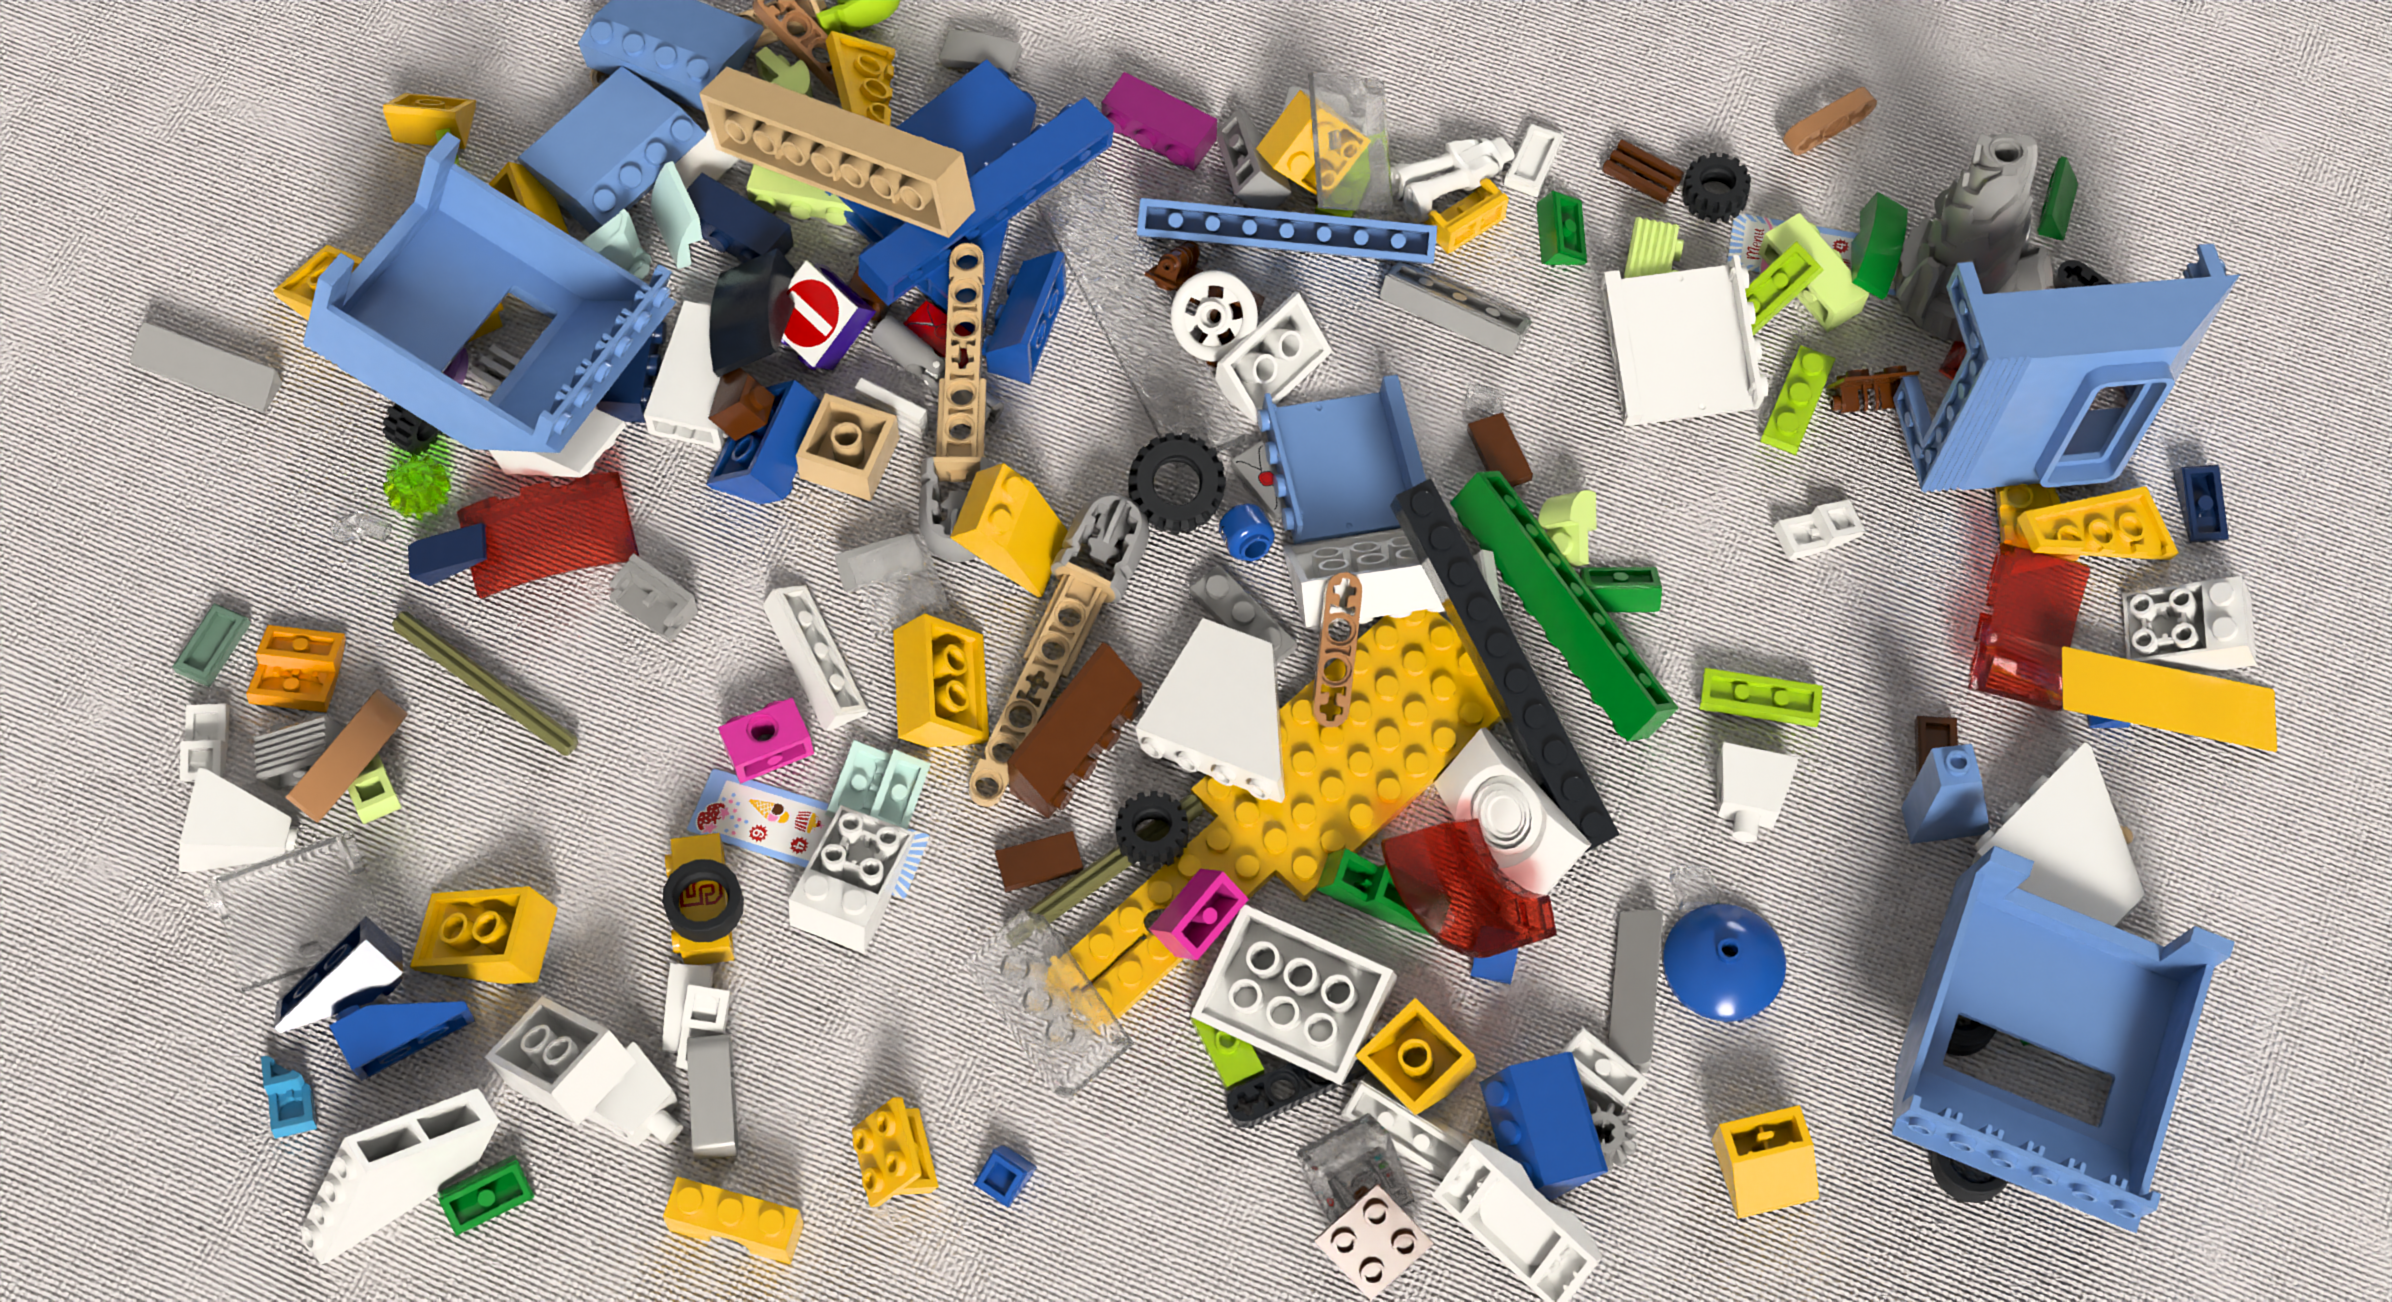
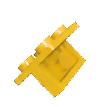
[852,1097,939,1207]

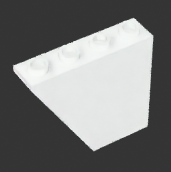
[1135,618,1285,804]
[1972,742,2145,928]
[300,1088,500,1265]

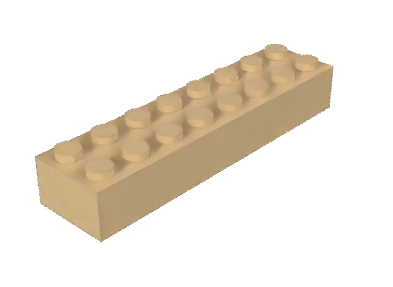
[699,67,975,238]

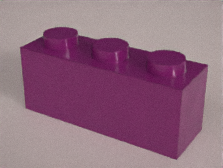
[1101,72,1217,171]

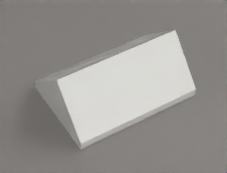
[1214,292,1333,422]

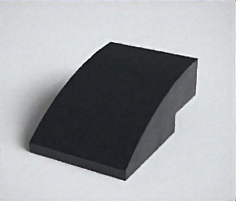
[709,248,796,377]

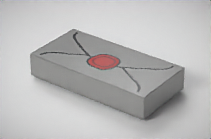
[1230,441,1286,521]

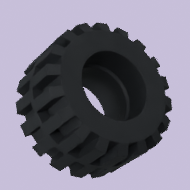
[1128,432,1226,534]

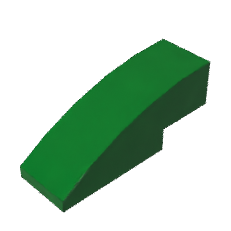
[1851,191,1908,300]
[1316,848,1451,937]

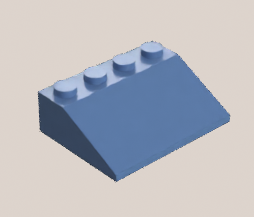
[578,0,764,112]
[517,66,707,235]

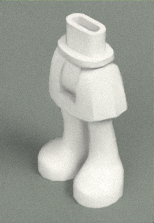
[1384,136,1514,224]

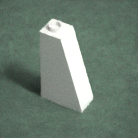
[644,300,724,449]

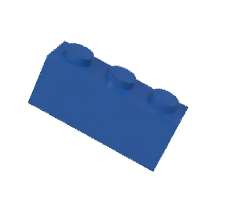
[982,251,1066,384]
[706,380,821,505]
[1479,1052,1608,1201]

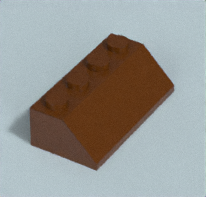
[1007,642,1144,819]

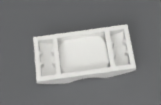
[1434,727,1592,900]
[1432,1139,1603,1302]

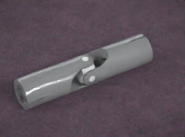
[871,315,1004,430]

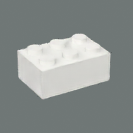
[484,996,636,1125]

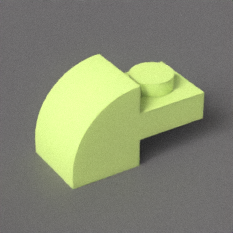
[755,46,813,98]
[1538,490,1597,567]
[348,753,402,824]

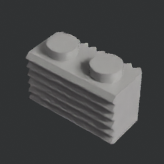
[254,713,344,790]

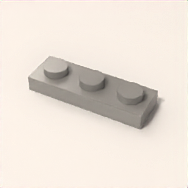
[1190,565,1297,666]

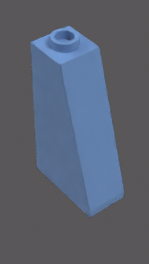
[1901,744,1990,844]

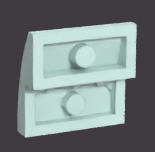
[651,161,702,270]
[825,740,931,829]

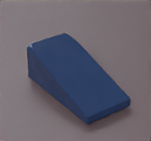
[2174,464,2229,543]
[408,523,487,586]

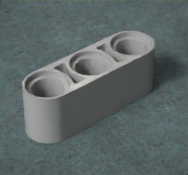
[687,1034,738,1160]

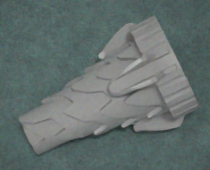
[1894,132,2054,343]

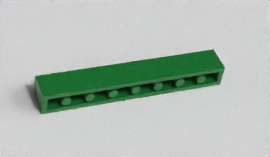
[1450,471,1678,742]

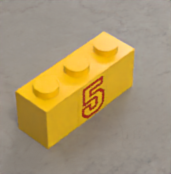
[665,833,735,965]

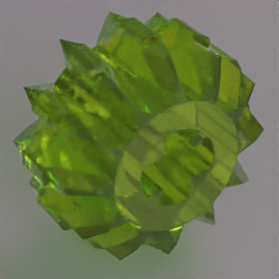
[383,453,451,521]

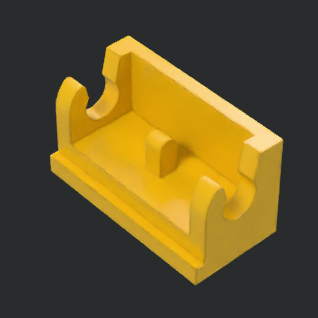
[1423,178,1509,254]

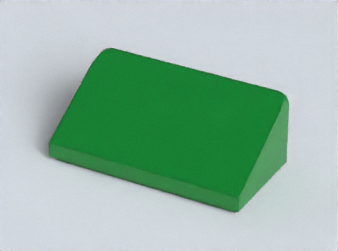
[2037,156,2078,241]
[1537,190,1587,265]
[1580,567,1662,612]
[437,1155,535,1236]

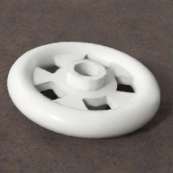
[1170,270,1258,362]

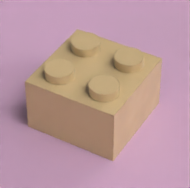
[796,393,900,501]

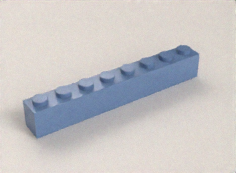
[1137,198,1437,265]

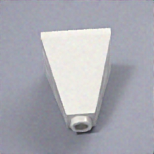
[179,767,299,872]

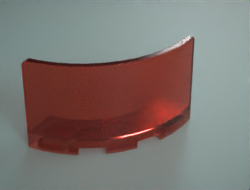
[457,472,639,598]
[1968,542,2090,711]
[1381,818,1557,958]

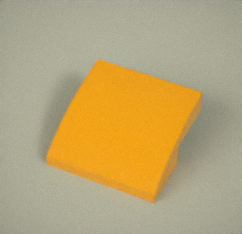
[246,625,346,713]

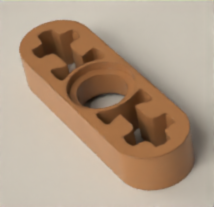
[1783,87,1877,156]

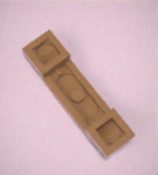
[285,689,408,823]

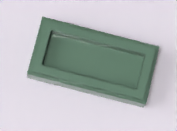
[172,603,251,688]

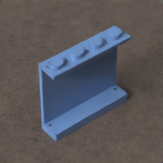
[1257,374,1426,544]

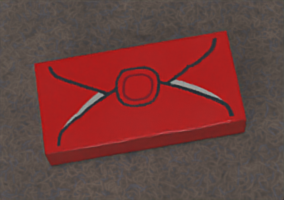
[903,300,983,369]

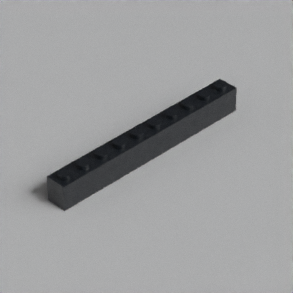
[1390,478,1620,854]

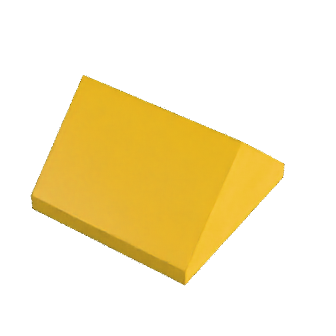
[383,93,476,149]

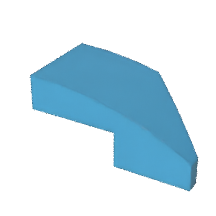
[261,1056,317,1139]

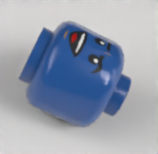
[1219,504,1275,561]

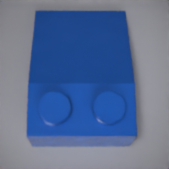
[329,1001,475,1081]

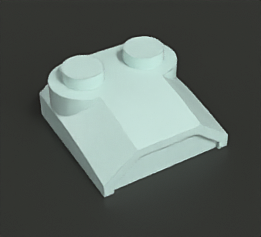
[581,209,651,280]

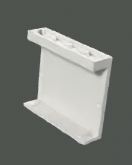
[1601,254,1768,427]

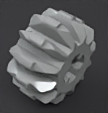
[1589,1101,1637,1175]

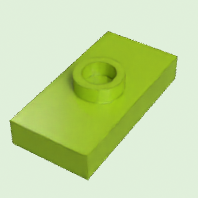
[1190,1015,1264,1091]

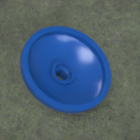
[1662,904,1786,1022]

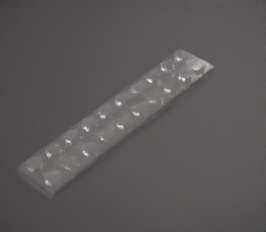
[1034,158,1245,469]

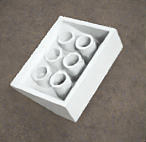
[1283,528,1445,630]
[1191,905,1398,1086]

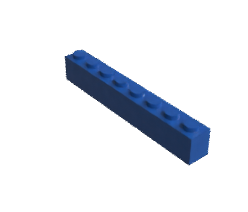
[858,97,1114,306]

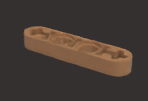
[752,0,839,98]
[1311,572,1363,727]

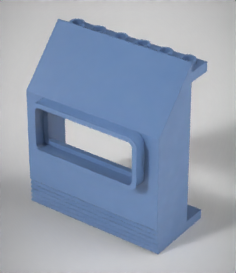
[303,132,676,453]
[1893,243,2241,493]
[1892,845,2235,1234]

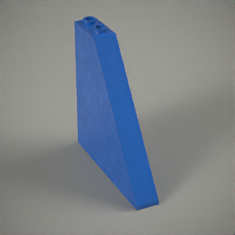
[825,59,1037,334]

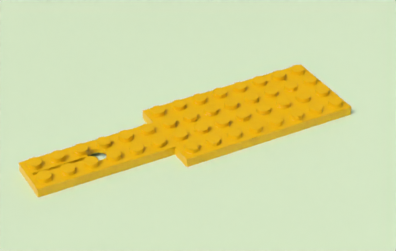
[1043,609,1502,1035]

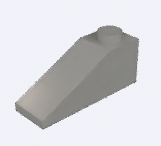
[1217,107,1292,210]

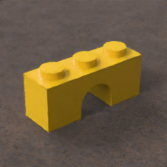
[663,1176,804,1264]

